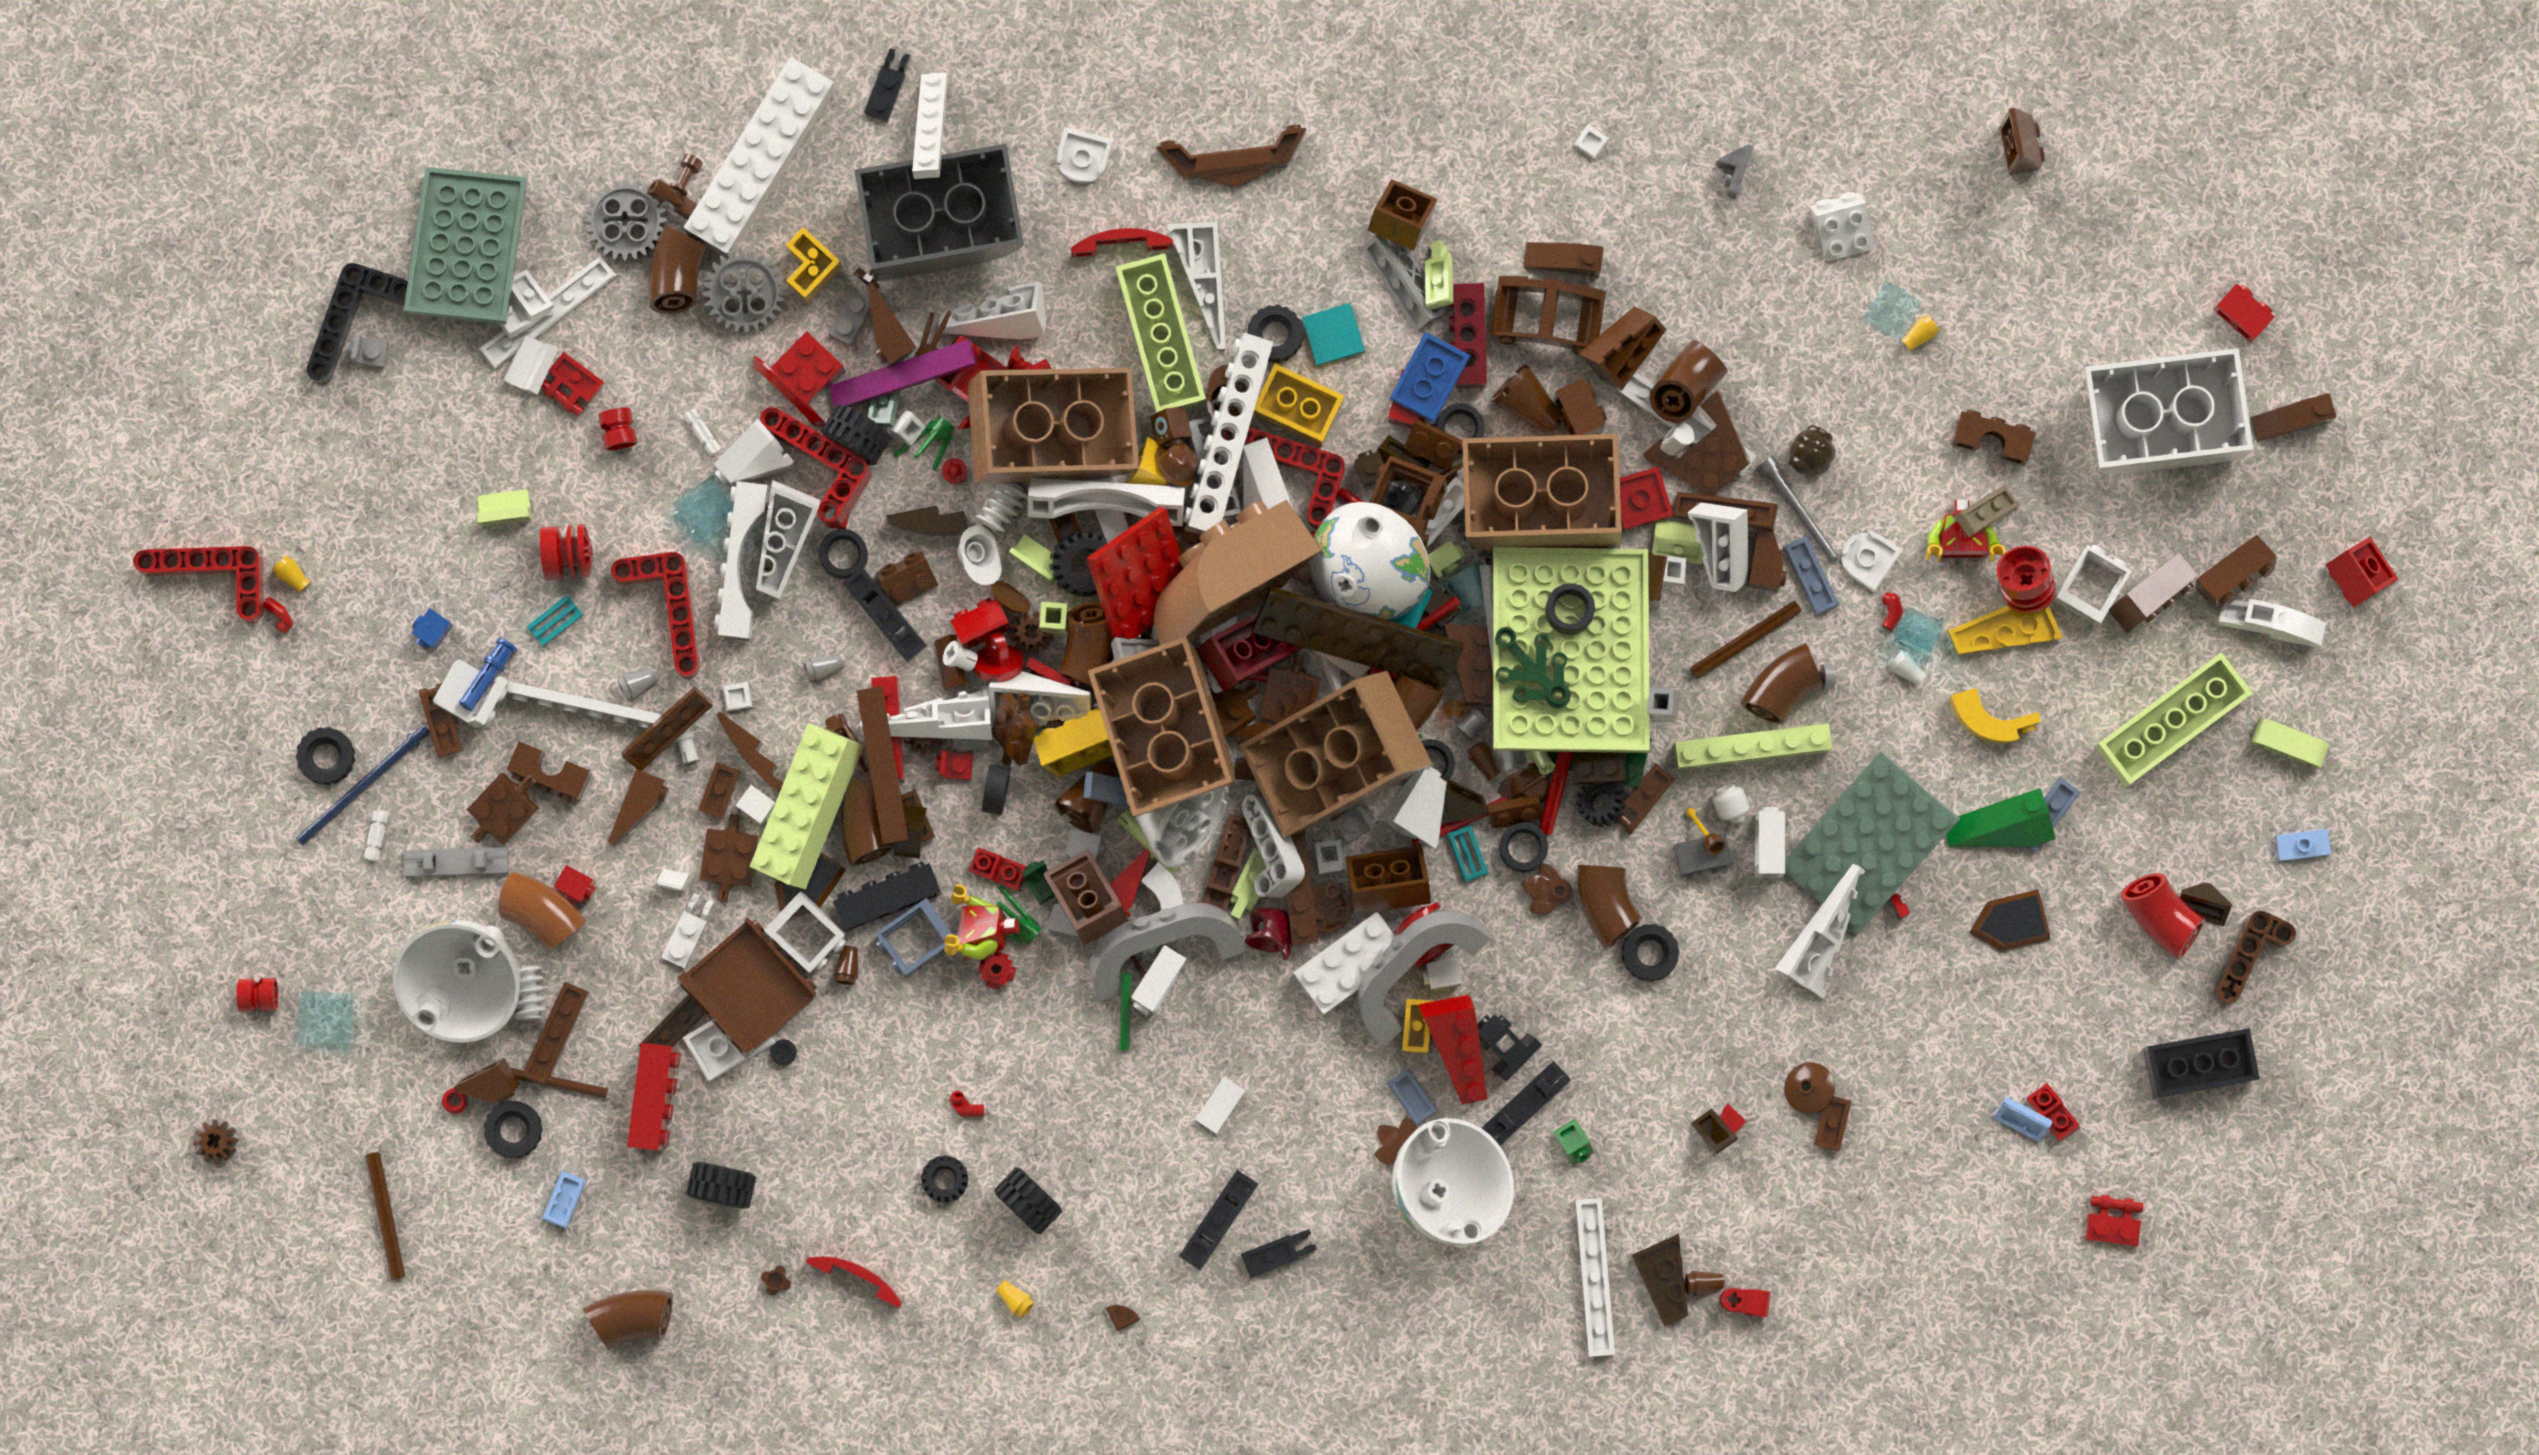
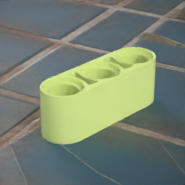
[2251,718,2330,769]

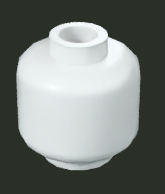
[1712,784,1750,824]

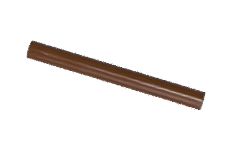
[510,1067,608,1098]

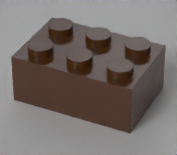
[1345,845,1431,915]

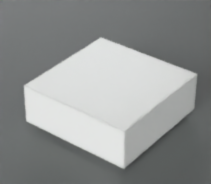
[1573,125,1609,160]
[722,682,753,712]

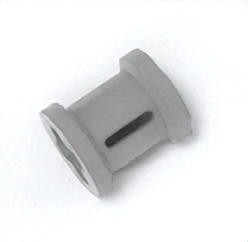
[1455,707,1490,741]

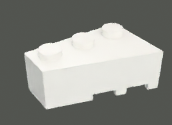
[1687,503,1748,592]

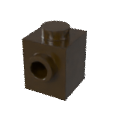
[1354,450,1383,488]
[1424,588,1460,630]

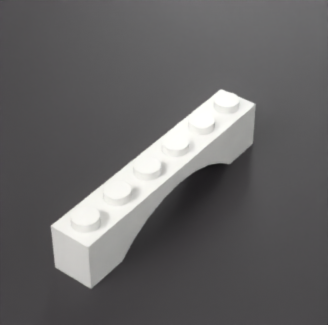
[1028,478,1185,526]
[714,481,770,639]

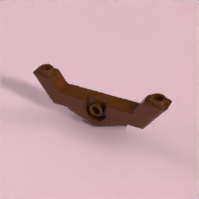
[1155,124,1307,188]

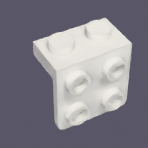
[1810,192,1874,261]
[434,660,508,728]

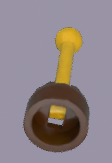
[1686,808,1726,856]

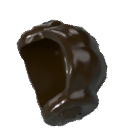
[1788,425,1836,476]

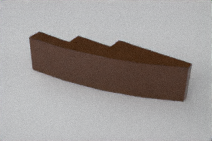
[716,711,783,793]
[1202,814,1251,912]

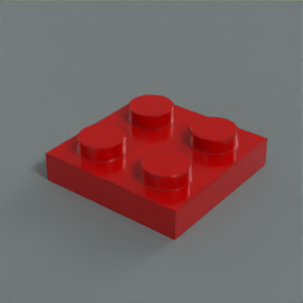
[1619,467,1673,530]

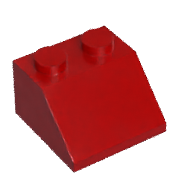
[2325,537,2398,608]
[950,598,1011,650]

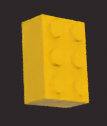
[1253,364,1344,447]
[1034,709,1114,778]

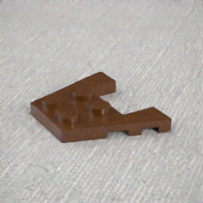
[1643,389,1750,496]

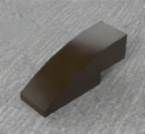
[886,506,968,536]

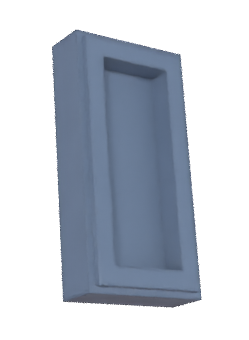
[1387,1068,1437,1126]

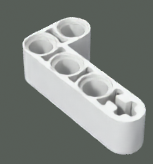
[1242,795,1305,898]

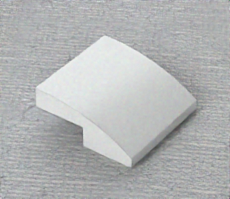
[499,269,553,339]

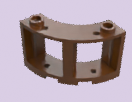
[1490,276,1606,355]
[1365,456,1447,551]

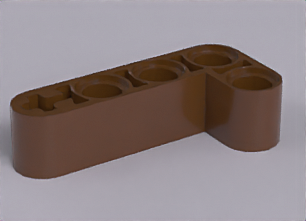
[2213,911,2296,1005]

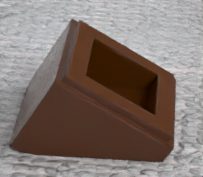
[1235,757,1256,781]

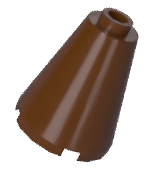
[1491,363,1562,433]
[1054,761,1120,833]

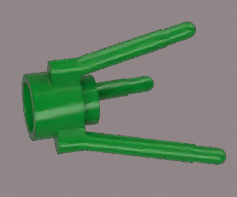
[894,416,954,471]
[996,886,1041,945]

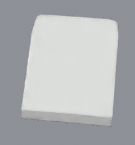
[657,869,688,893]

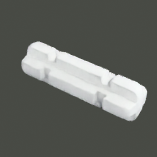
[684,409,721,456]
[364,810,388,861]

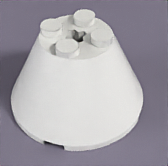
[1126,786,1228,867]

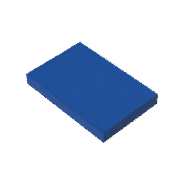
[1389,332,1470,423]

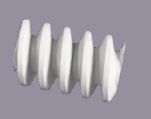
[975,483,1028,534]
[513,966,546,1021]

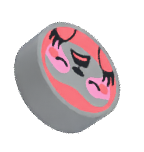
[1820,664,1835,690]

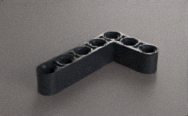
[307,263,408,385]

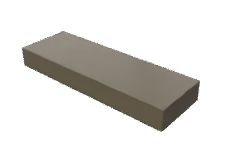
[1954,485,2020,537]

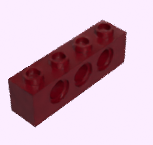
[1448,283,1487,389]

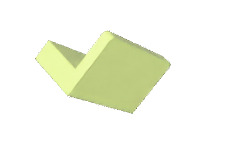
[477,490,532,526]
[1651,520,1704,564]
[1009,534,1055,585]

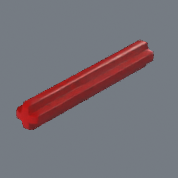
[1539,751,1574,835]

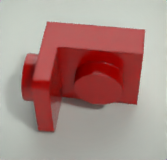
[935,750,974,781]

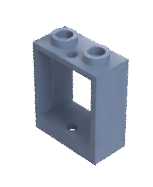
[875,898,952,977]

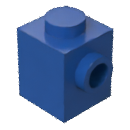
[412,608,454,650]

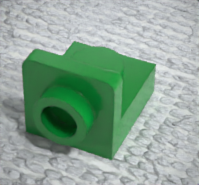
[1553,1119,1594,1165]

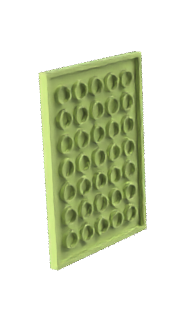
[1493,547,1650,753]

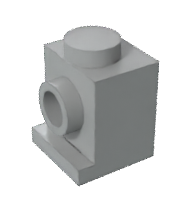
[1315,836,1345,876]

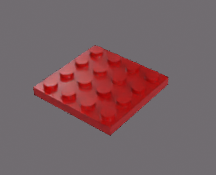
[1087,507,1183,640]

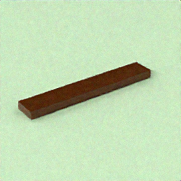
[856,686,909,844]

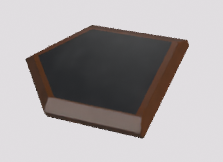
[775,853,846,918]
[1969,889,2051,952]

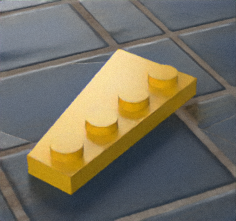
[1947,606,2063,655]

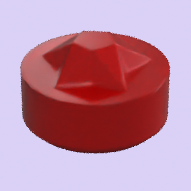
[941,458,967,485]

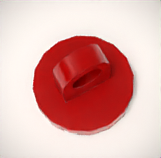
[972,631,1024,682]

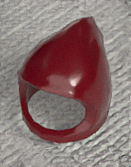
[1244,907,1292,960]

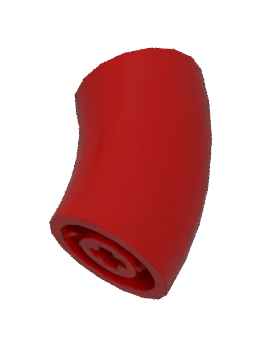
[2121,873,2205,960]

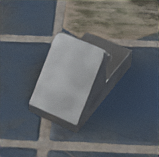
[1715,144,1754,198]

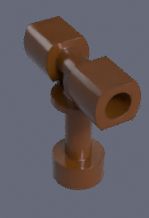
[647,154,703,220]

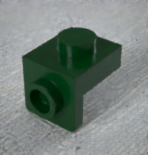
[1022,860,1055,905]

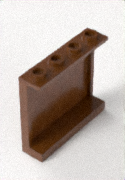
[677,917,817,1058]

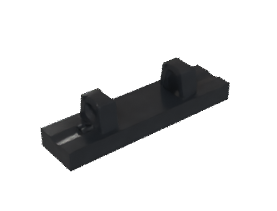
[843,567,928,663]
[1481,1061,1571,1146]
[1179,1170,1259,1271]

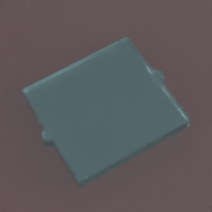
[1863,280,1922,339]

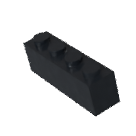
[833,861,942,932]

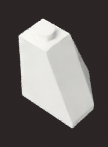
[714,419,796,487]
[1379,766,1447,849]

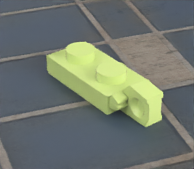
[1425,240,1453,310]
[1230,848,1267,921]

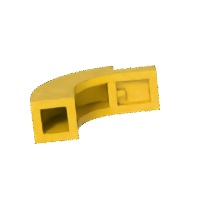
[1949,688,2041,744]

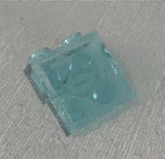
[672,473,734,545]

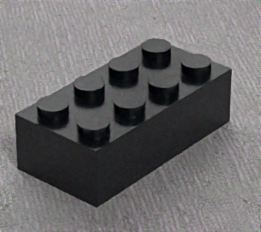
[2143,1028,2260,1099]

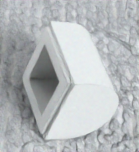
[890,410,926,447]
[1660,422,1694,456]

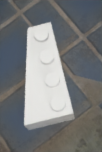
[756,481,820,599]

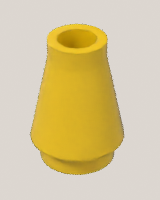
[1902,315,1940,351]
[272,555,310,593]
[996,1280,1034,1318]

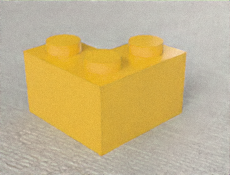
[786,227,842,304]
[1123,437,1170,486]
[1402,999,1432,1055]

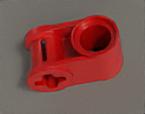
[1719,1288,1771,1317]

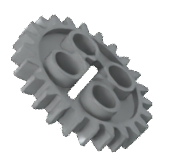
[584,179,668,263]
[702,249,786,333]

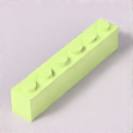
[1673,723,1832,771]

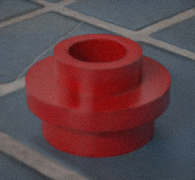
[442,1088,468,1114]

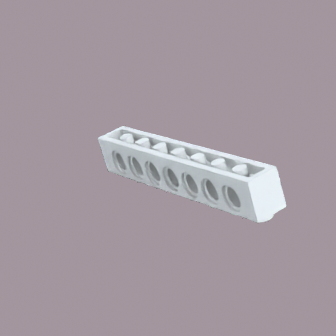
[1183,333,1273,535]

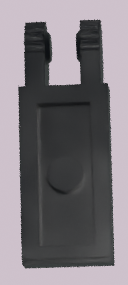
[864,48,911,122]
[1241,1229,1317,1278]

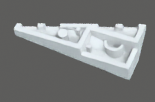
[1168,222,1226,349]
[860,685,992,740]
[1775,864,1865,999]

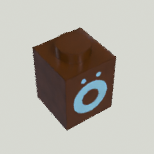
[1149,406,1192,448]

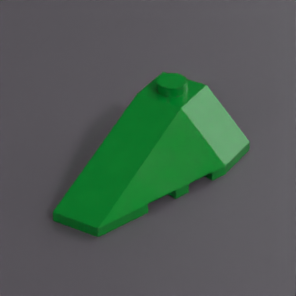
[1945,788,2056,847]

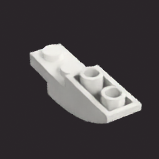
[2219,599,2326,648]

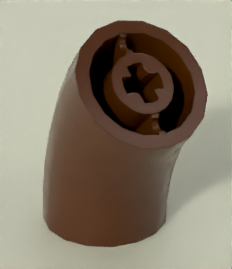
[648,224,708,314]
[1649,340,1728,423]
[1058,602,1114,689]
[1740,643,1823,724]
[1394,673,1445,732]
[841,777,895,866]
[1577,865,1642,950]
[582,1290,673,1351]

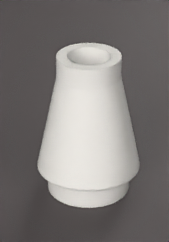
[1887,649,1926,686]

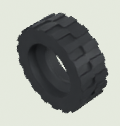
[1247,304,1303,363]
[296,727,356,785]
[1621,924,1680,982]
[483,1101,543,1159]

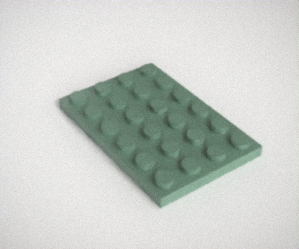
[404,167,528,324]
[1785,751,1960,934]

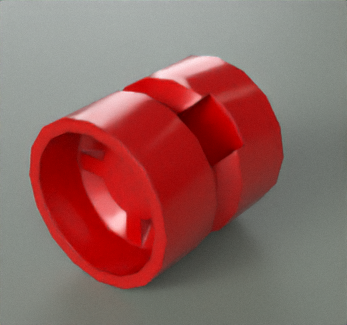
[598,407,638,451]
[236,978,279,1013]

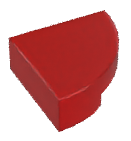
[1889,893,1910,919]
[1721,1104,1747,1134]

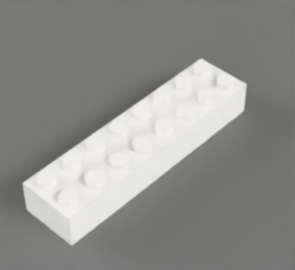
[683,57,836,259]

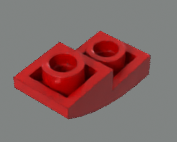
[968,847,1026,892]
[2026,1083,2080,1143]

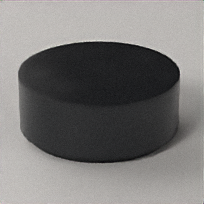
[771,1039,797,1066]

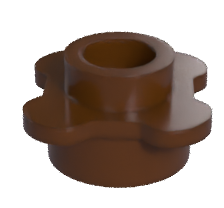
[761,1265,791,1296]

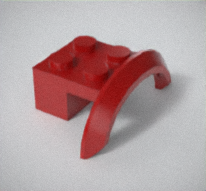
[753,331,845,427]
[934,335,1021,430]

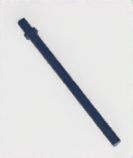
[296,724,430,845]

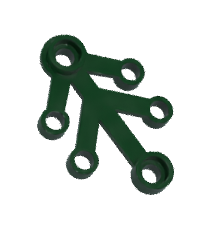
[1495,627,1571,709]

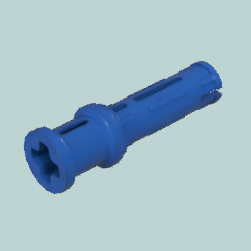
[459,638,517,711]

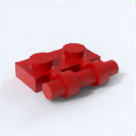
[540,351,605,417]
[2085,1194,2144,1247]

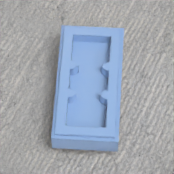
[2275,829,2331,861]
[1994,1097,2052,1143]
[542,1171,587,1229]

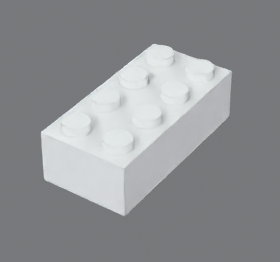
[1293,912,1395,1016]

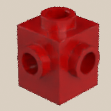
[978,952,1017,990]

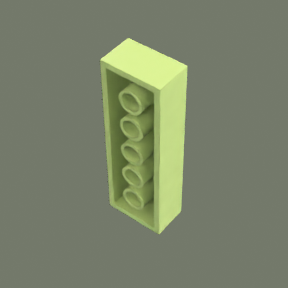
[1116,253,1206,413]
[2094,652,2253,788]
[750,723,864,889]

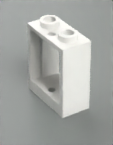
[2053,545,2132,627]
[1755,807,1785,878]
[764,891,846,973]
[1131,945,1187,1016]

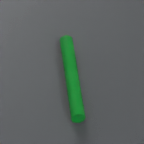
[1119,973,1132,1050]

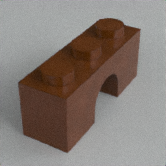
[1951,410,2036,466]
[506,741,593,803]

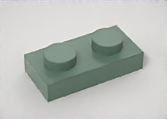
[868,391,901,427]

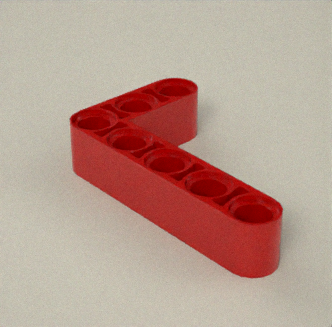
[760,407,872,528]
[1224,427,1345,529]
[133,546,264,623]
[611,552,700,679]

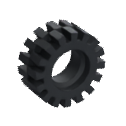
[1576,783,1626,828]
[921,1155,969,1203]

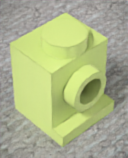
[1428,540,1466,581]

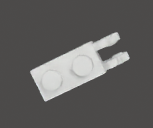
[661,893,714,969]

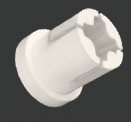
[943,641,978,671]

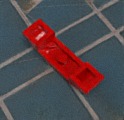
[1071,228,1173,258]
[806,1256,903,1308]

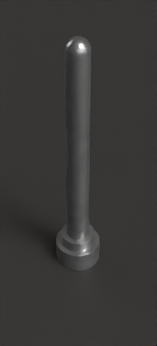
[1757,455,1838,562]

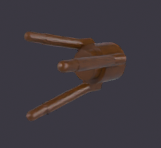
[916,311,963,356]
[825,714,868,773]

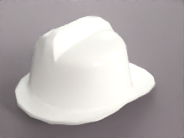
[958,525,1002,586]

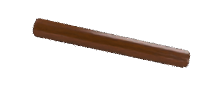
[1690,601,1802,679]
[366,1152,405,1280]

